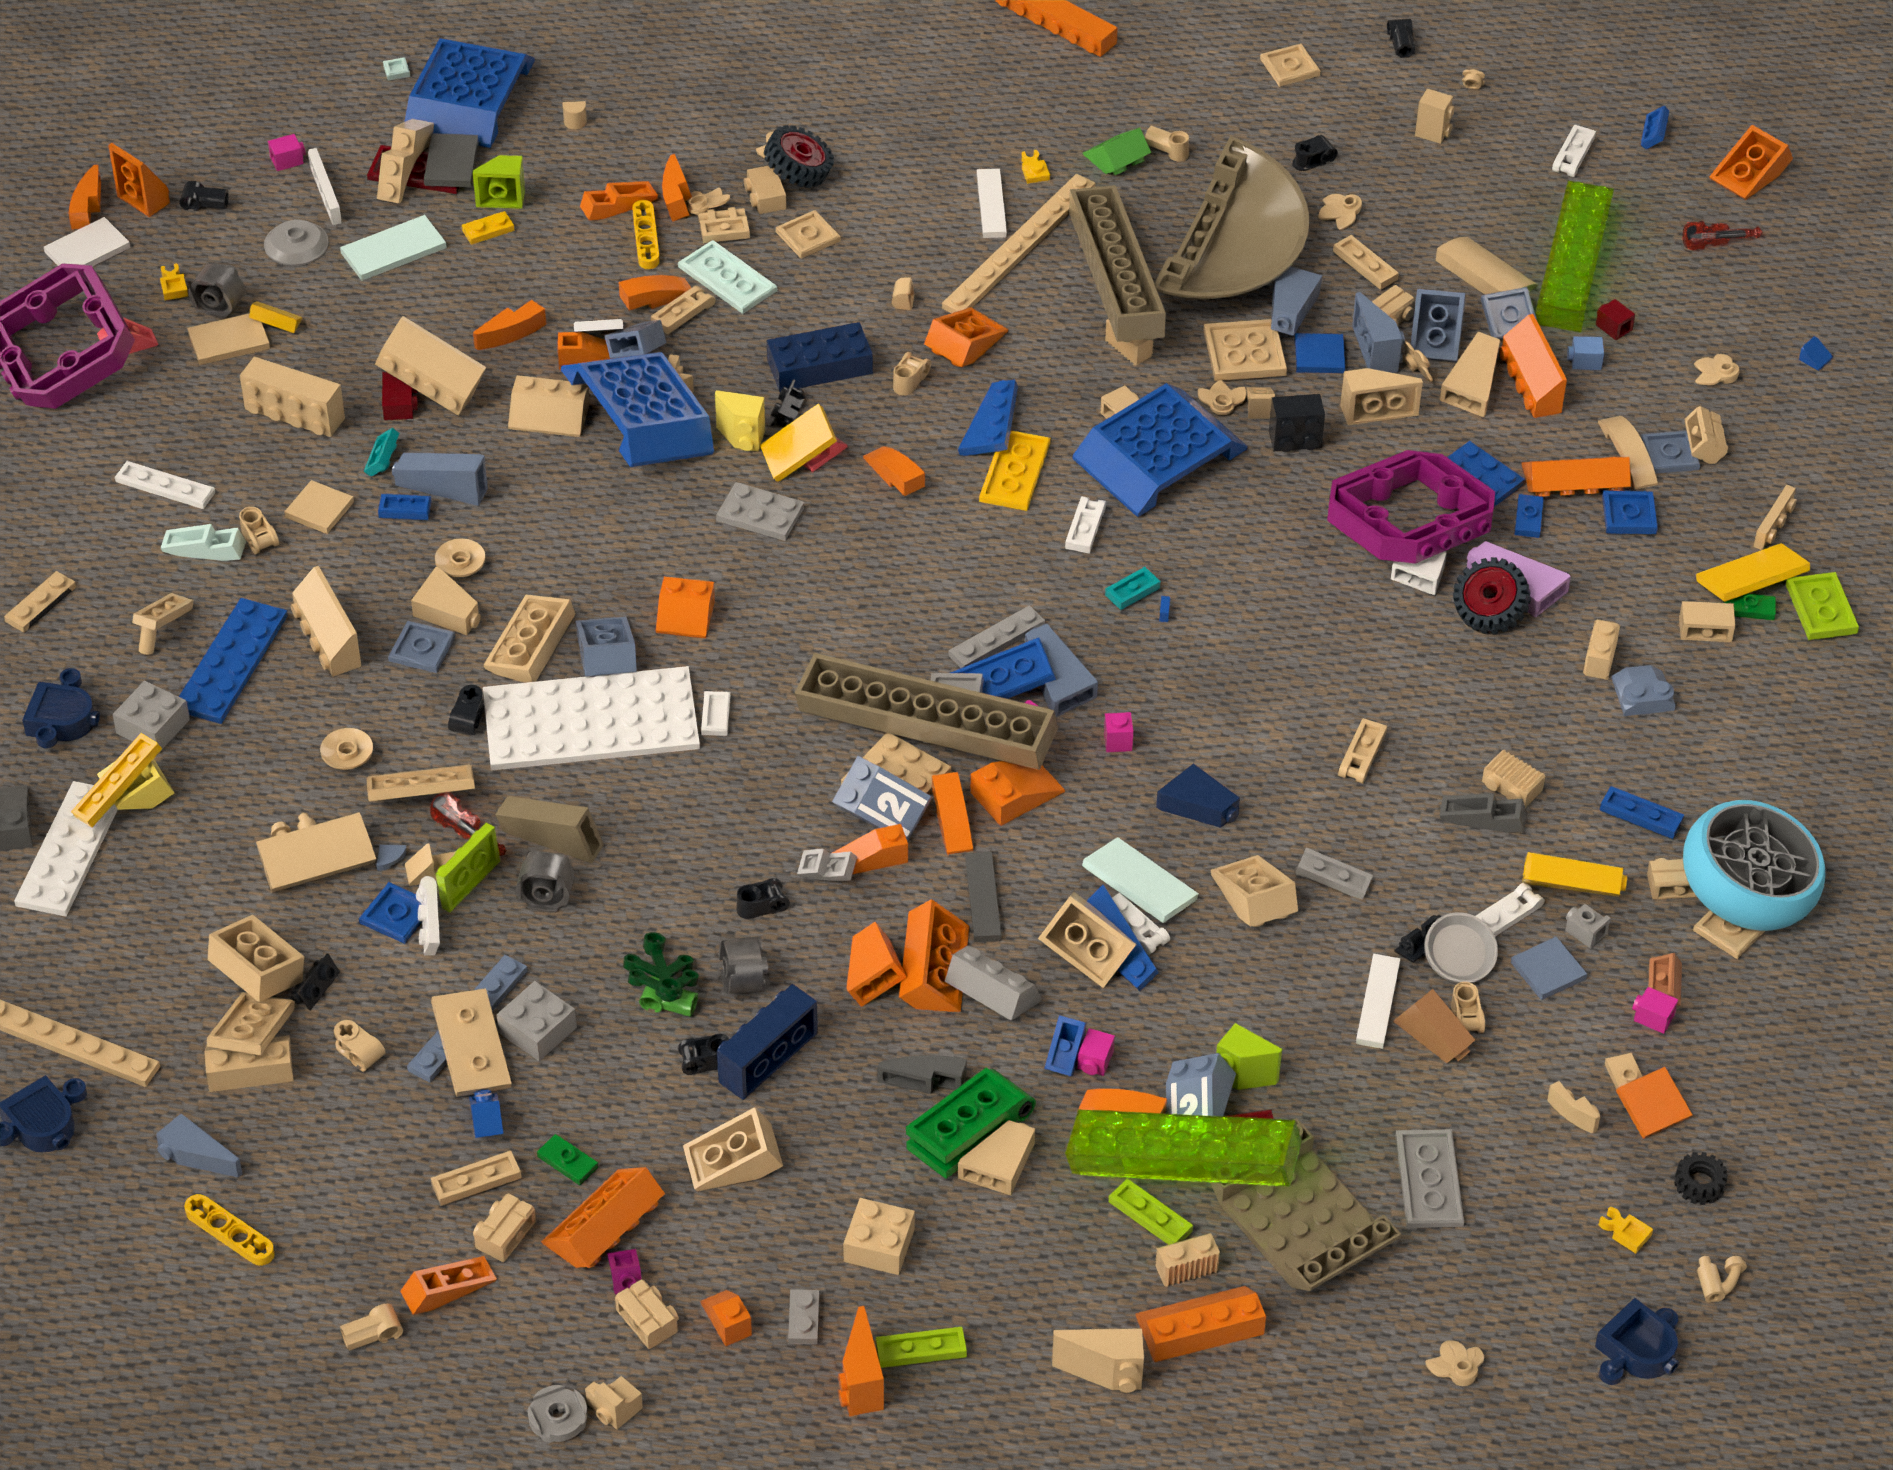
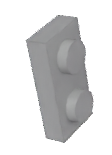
[788,1289,819,1344]

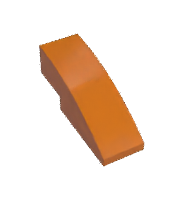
[662,154,692,222]
[69,165,101,230]
[580,181,658,220]
[619,275,691,311]
[473,300,546,350]
[863,446,925,496]
[932,772,973,855]
[1077,1089,1167,1133]

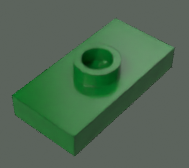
[1724,594,1776,620]
[537,1134,598,1186]

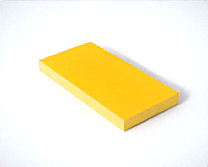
[979,431,1051,511]
[1696,543,1810,602]

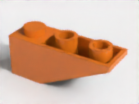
[558,332,628,370]

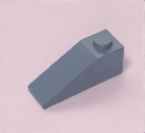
[156,1114,242,1177]

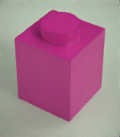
[268,134,306,171]
[1104,712,1133,752]
[1632,987,1678,1034]
[1077,1028,1115,1076]

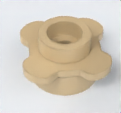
[1462,69,1485,89]

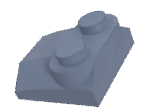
[1612,665,1675,716]

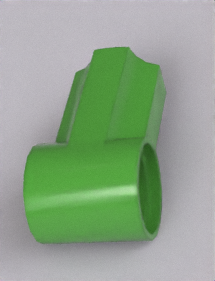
[639,976,698,1016]

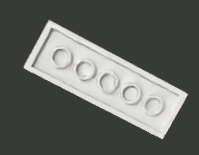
[14,781,118,916]

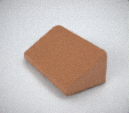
[1648,953,1682,1006]

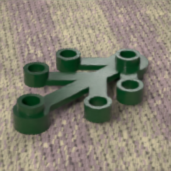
[623,932,699,1002]

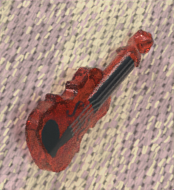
[1683,221,1763,250]
[430,792,507,856]

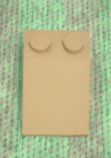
[1340,368,1423,425]
[1211,855,1298,927]
[1038,892,1136,988]
[683,1107,783,1191]
[1052,1329,1144,1393]

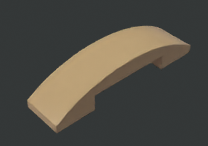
[1598,416,1658,490]

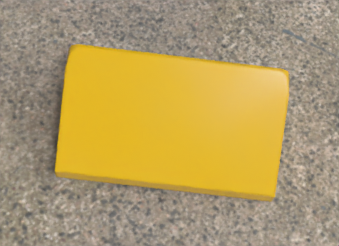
[249,301,302,333]

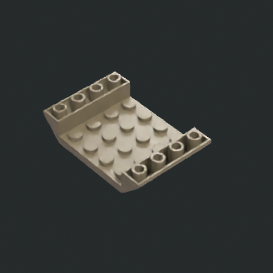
[1206,1118,1402,1291]

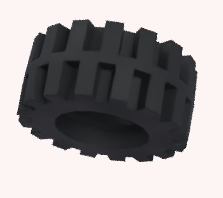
[1674,1152,1728,1205]

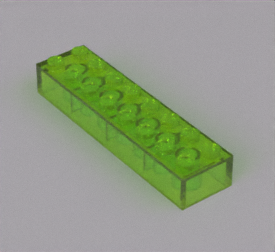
[1536,180,1614,333]
[1065,1109,1302,1187]

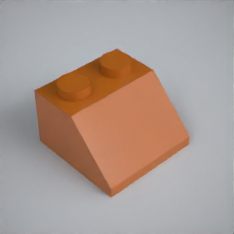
[656,576,715,638]

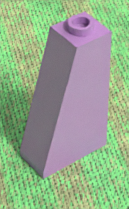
[1467,541,1571,618]

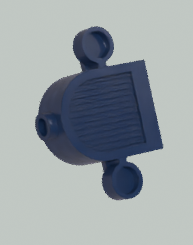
[22,668,100,748]
[0,1075,87,1152]
[1595,1298,1680,1385]

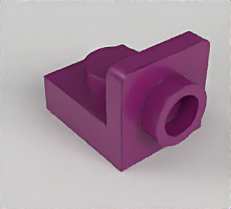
[607,1249,642,1295]

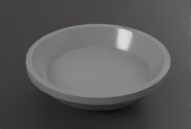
[264,220,329,266]
[1424,912,1498,984]

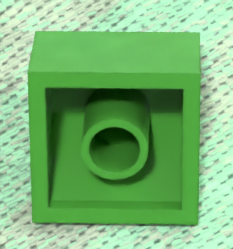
[1083,127,1151,175]

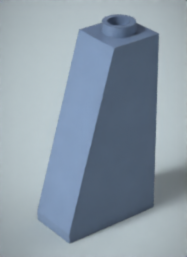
[1271,267,1322,335]
[392,453,488,506]
[1025,623,1098,717]

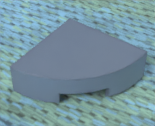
[377,845,407,871]

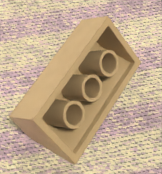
[375,316,486,415]
[291,566,361,677]

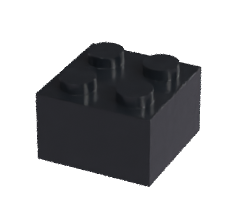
[1269,394,1325,452]

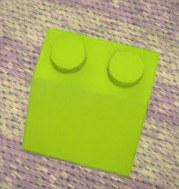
[473,155,525,209]
[1216,1023,1282,1090]

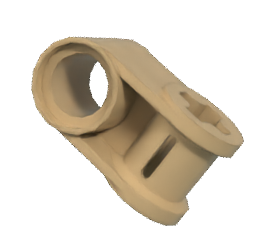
[893,352,931,395]
[239,507,279,555]
[1451,981,1485,1033]
[334,1020,385,1072]

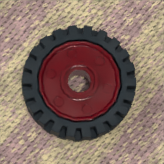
[764,125,834,188]
[1453,557,1531,635]

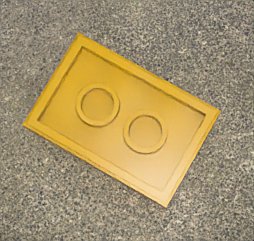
[760,404,837,482]

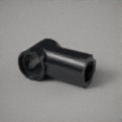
[1387,19,1415,58]
[179,181,229,211]

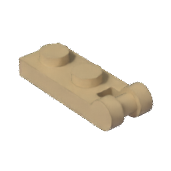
[651,286,716,334]
[1338,718,1387,784]

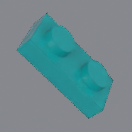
[363,427,400,476]
[1105,567,1161,610]

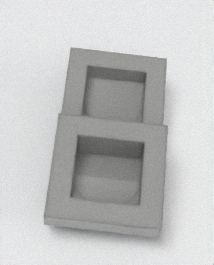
[797,849,857,881]

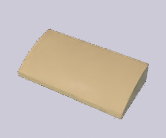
[1436,237,1538,295]
[484,595,575,683]
[256,812,376,893]

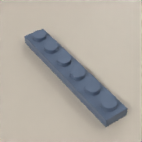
[407,955,528,1083]

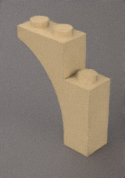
[377,119,434,203]

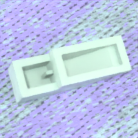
[161,524,246,561]

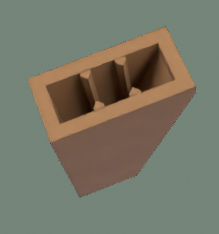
[1393,989,1475,1063]

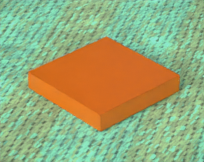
[1616,1067,1692,1139]

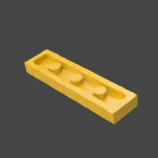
[71,733,162,828]

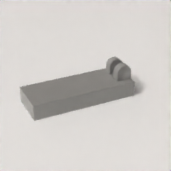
[1295,848,1373,899]

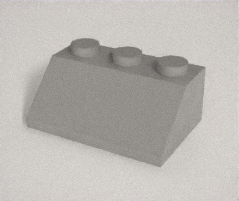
[945,946,1041,1021]

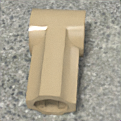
[1145,126,1189,161]
[340,1304,403,1351]

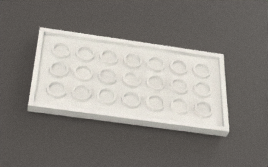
[483,666,700,770]

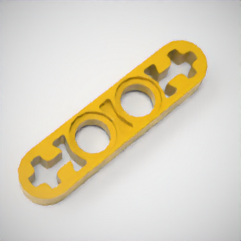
[632,200,659,269]
[184,1194,275,1266]

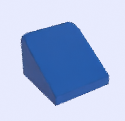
[1799,336,1833,371]

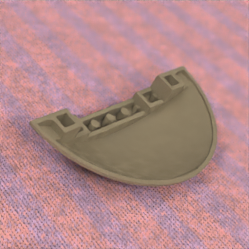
[1154,136,1309,299]

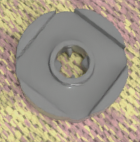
[528,1385,588,1443]

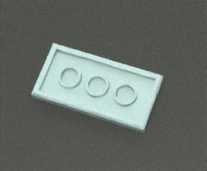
[340,215,447,281]
[678,240,777,314]
[1082,837,1199,923]

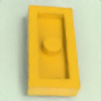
[462,211,515,245]

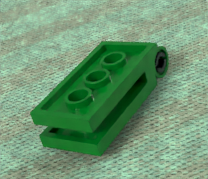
[906,1067,1036,1179]

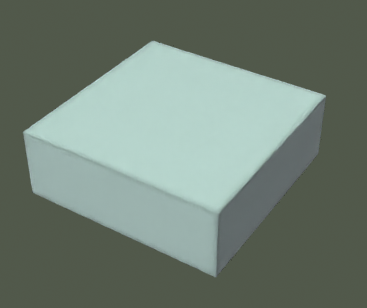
[383,58,410,80]

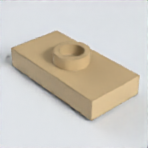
[1605,1053,1643,1107]

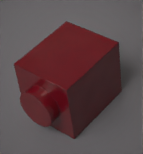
[1596,299,1635,340]

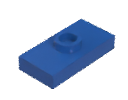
[1641,106,1669,149]
[378,494,432,520]
[1515,494,1543,538]

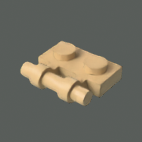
[698,207,750,243]

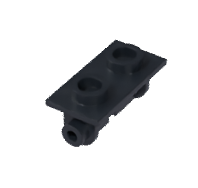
[770,379,805,428]
[1394,915,1442,963]
[290,953,340,1011]

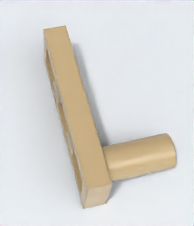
[132,593,194,655]

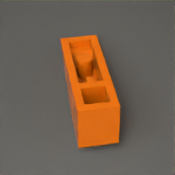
[832,824,908,874]
[400,1256,497,1315]

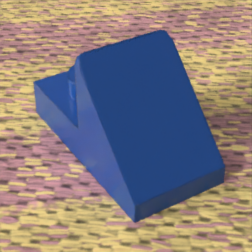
[1044,1015,1086,1076]

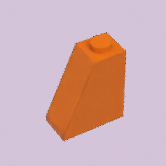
[847,922,906,1007]

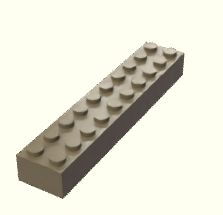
[1069,185,1166,342]
[795,653,1058,770]

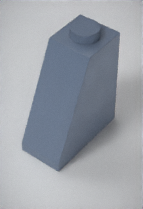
[604,320,666,359]

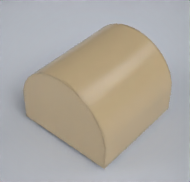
[563,101,587,129]
[892,278,915,310]

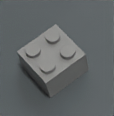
[113,681,190,754]
[497,981,577,1061]

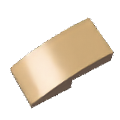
[1547,1081,1600,1134]

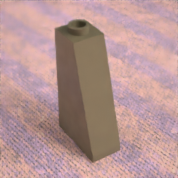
[495,796,604,864]

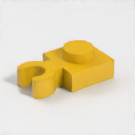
[1021,150,1050,184]
[160,263,188,301]
[1598,1207,1653,1254]

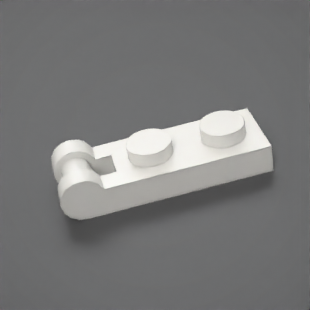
[1552,125,1596,177]
[1065,496,1106,554]
[416,876,440,956]
[1476,882,1545,936]
[1112,893,1170,955]

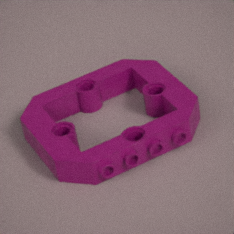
[0,263,135,409]
[1327,450,1495,564]

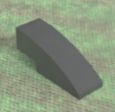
[1439,793,1527,833]
[877,1055,967,1094]

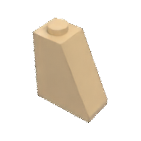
[411,567,481,635]
[958,1120,1035,1196]

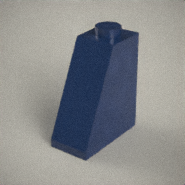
[1156,763,1240,828]

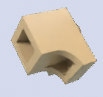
[585,1376,643,1429]

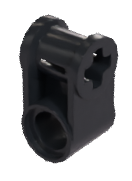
[1292,135,1338,171]
[448,685,484,735]
[736,878,790,919]
[678,1034,729,1075]

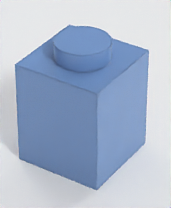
[1567,336,1604,370]

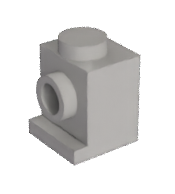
[1565,904,1611,949]

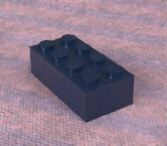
[767,322,873,392]
[717,984,818,1100]

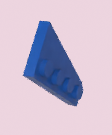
[958,379,1018,456]
[1087,885,1159,991]

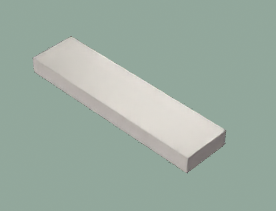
[308,148,342,225]
[977,169,1007,238]
[115,461,215,509]
[1356,954,1400,1049]

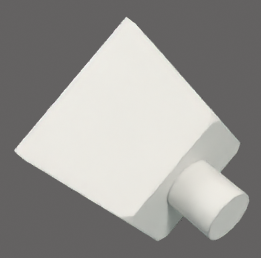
[1391,551,1447,595]

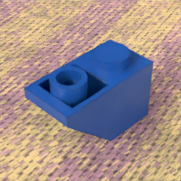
[469,1089,504,1138]

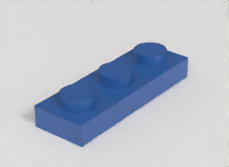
[1600,786,1684,839]

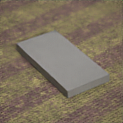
[1395,1129,1464,1228]

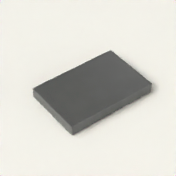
[424,133,479,187]

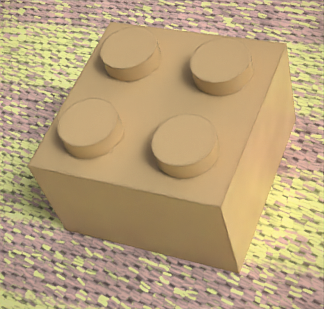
[843,1198,915,1275]

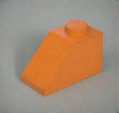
[700,1290,752,1346]

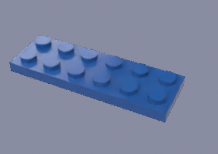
[179,598,288,724]

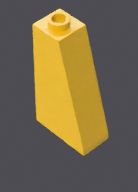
[1522,852,1627,897]

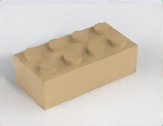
[240,357,345,437]

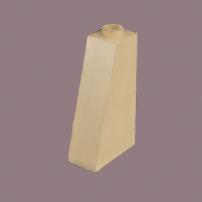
[1440,332,1500,417]

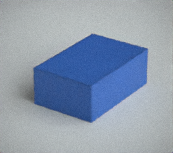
[1159,596,1170,622]

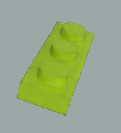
[1109,1178,1193,1245]
[876,1327,967,1368]

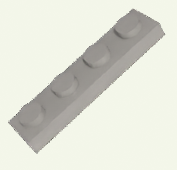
[948,605,1045,668]

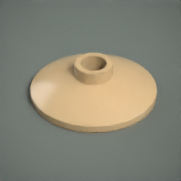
[435,539,485,577]
[320,728,373,770]

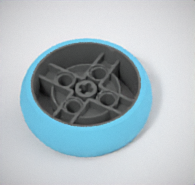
[1683,800,1825,931]

